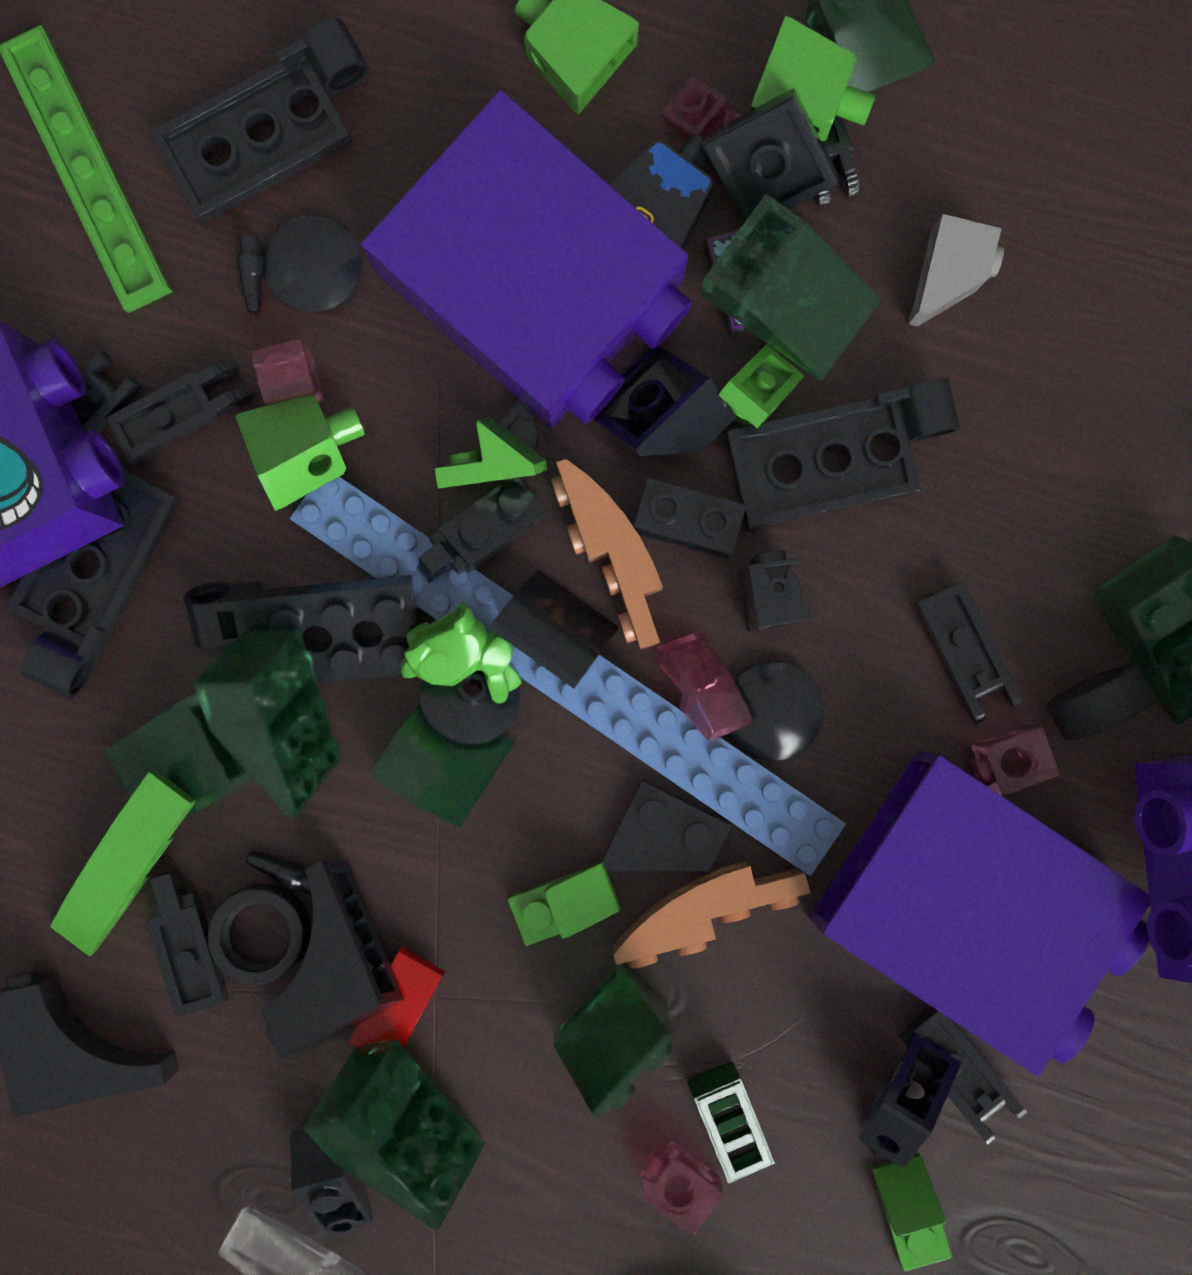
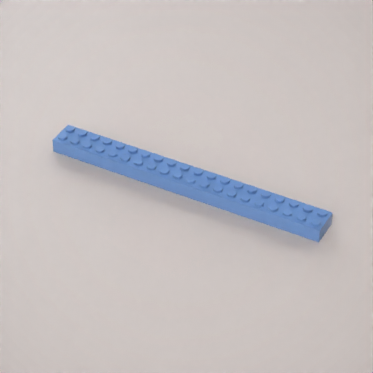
[290,477,846,876]

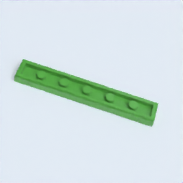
[0,25,173,313]

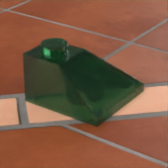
[805,0,936,93]
[369,705,515,827]

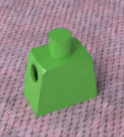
[515,0,639,115]
[750,16,876,141]
[235,394,365,511]

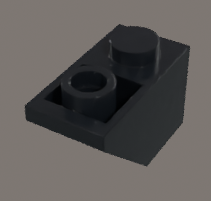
[290,1119,373,1235]

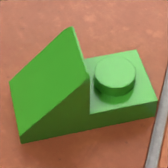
[719,344,804,428]
[434,417,547,489]
[508,862,621,946]
[871,1152,952,1272]

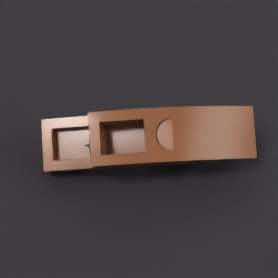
[551,459,663,650]
[613,860,810,969]

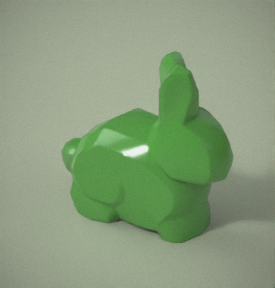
[400,602,521,703]

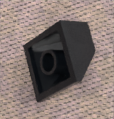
[593,346,736,456]

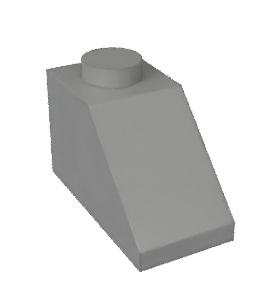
[908,214,1004,326]

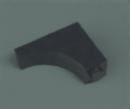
[261,860,404,1058]
[0,970,179,1118]

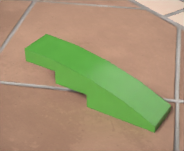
[50,770,197,957]

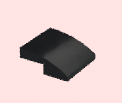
[489,570,619,689]

